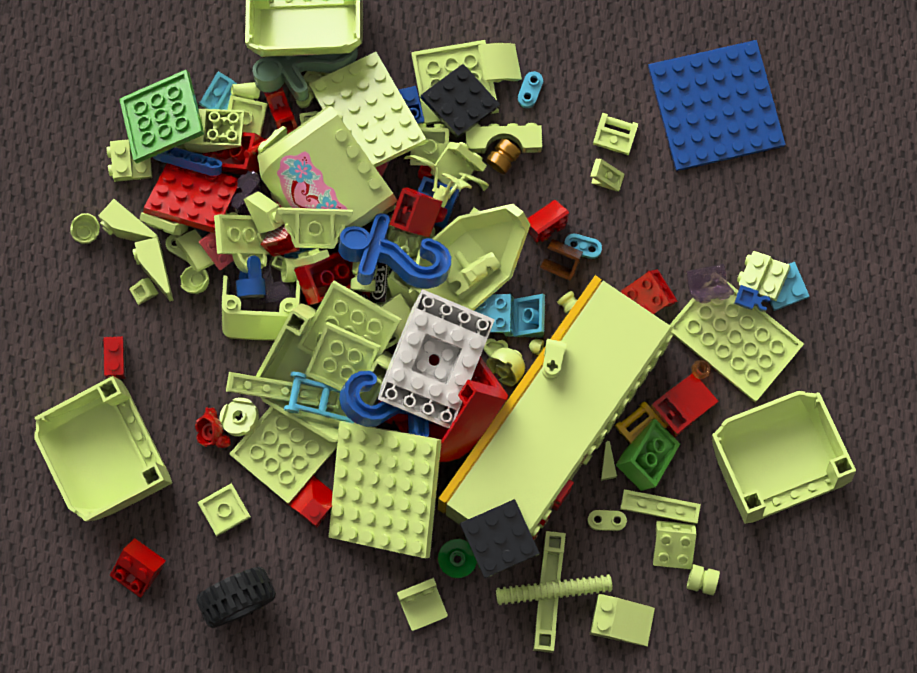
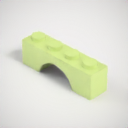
[466,123,542,154]

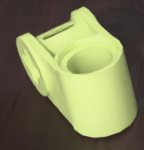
[542,339,567,379]

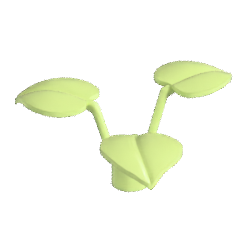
[404,155,489,208]

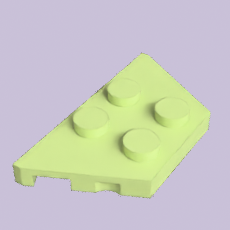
[277,208,353,249]

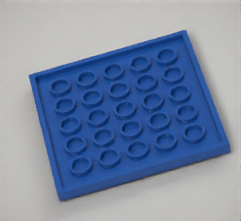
[648,40,786,171]

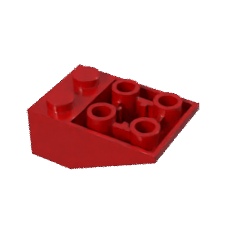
[651,372,719,438]

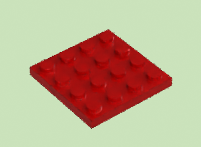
[143,163,241,234]

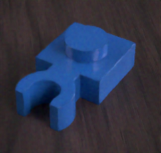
[734,285,770,312]

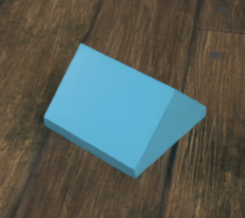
[513,294,545,338]

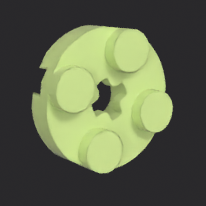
[220,398,259,436]

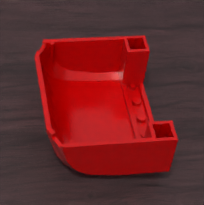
[394,354,508,462]

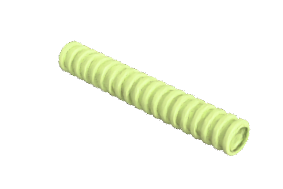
[496,574,612,605]

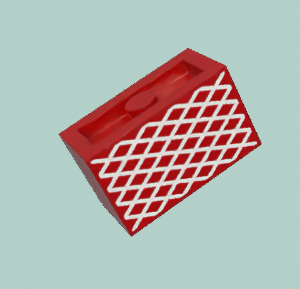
[261,224,300,257]

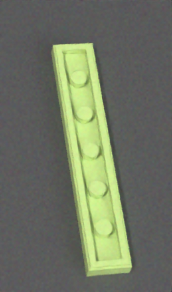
[226,372,340,410]

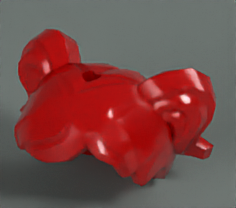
[195,407,231,448]

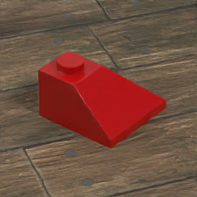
[286,476,333,528]

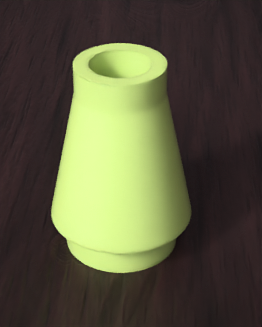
[231,82,260,100]

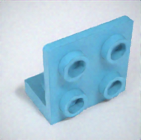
[474,294,514,337]

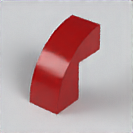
[264,87,297,134]

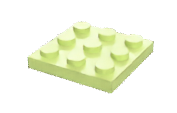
[305,322,380,394]

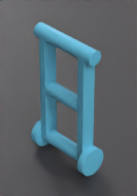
[284,372,354,423]

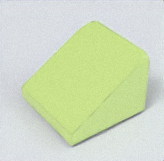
[129,278,159,305]

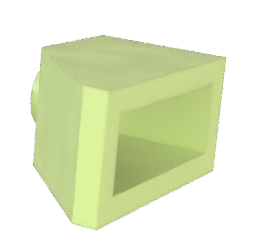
[244,191,284,234]

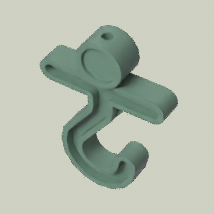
[252,47,358,101]

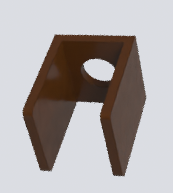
[540,239,583,281]

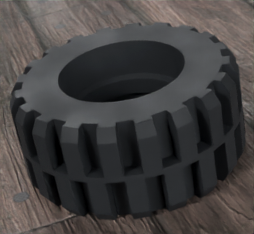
[196,567,276,628]

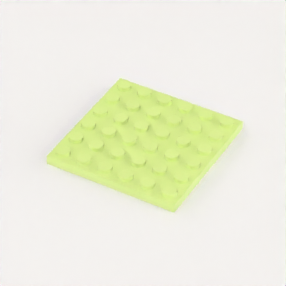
[329,421,441,558]

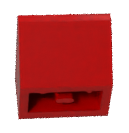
[389,188,443,237]
[527,200,569,243]
[110,538,166,598]

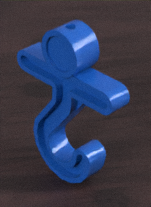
[338,213,451,289]
[339,371,439,437]

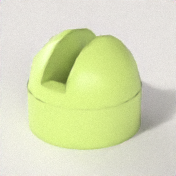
[529,339,545,355]

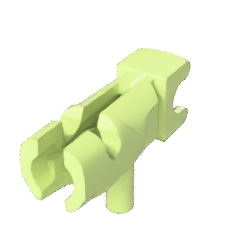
[447,251,501,296]

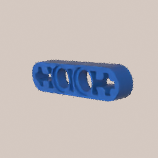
[153,147,222,176]

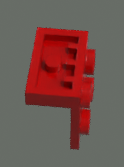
[621,269,678,314]

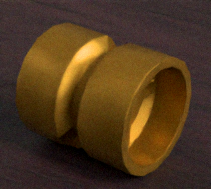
[486,139,521,175]

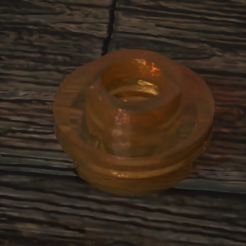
[691,360,710,379]

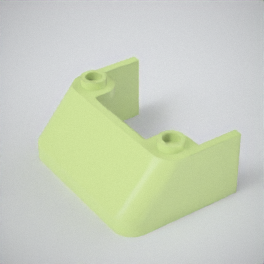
[222,276,302,341]

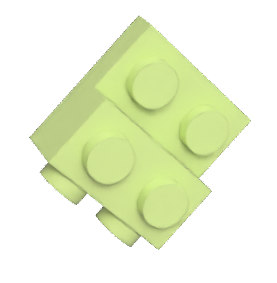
[410,123,449,166]
[107,140,152,182]
[140,212,189,236]
[737,251,791,301]

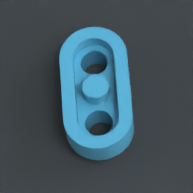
[518,71,543,108]
[564,234,602,259]

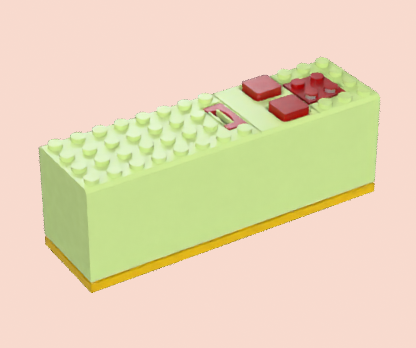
[438,275,673,540]

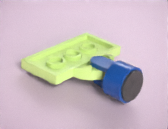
[214,214,270,300]

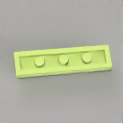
[620,489,701,524]

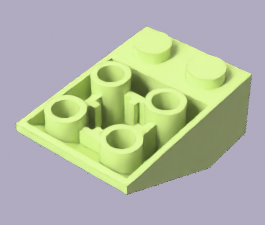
[184,109,244,153]

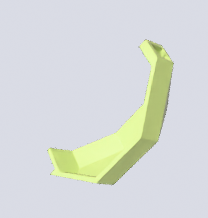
[409,204,531,311]

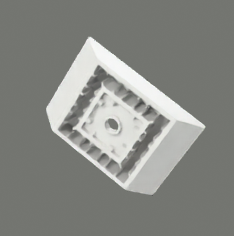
[378,289,495,429]

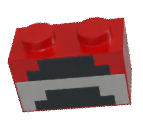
[104,336,126,379]

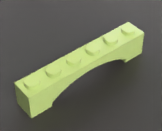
[533,531,566,653]

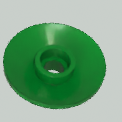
[438,539,477,578]

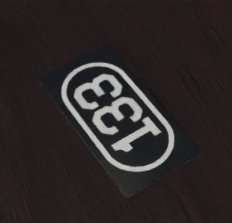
[369,262,389,303]

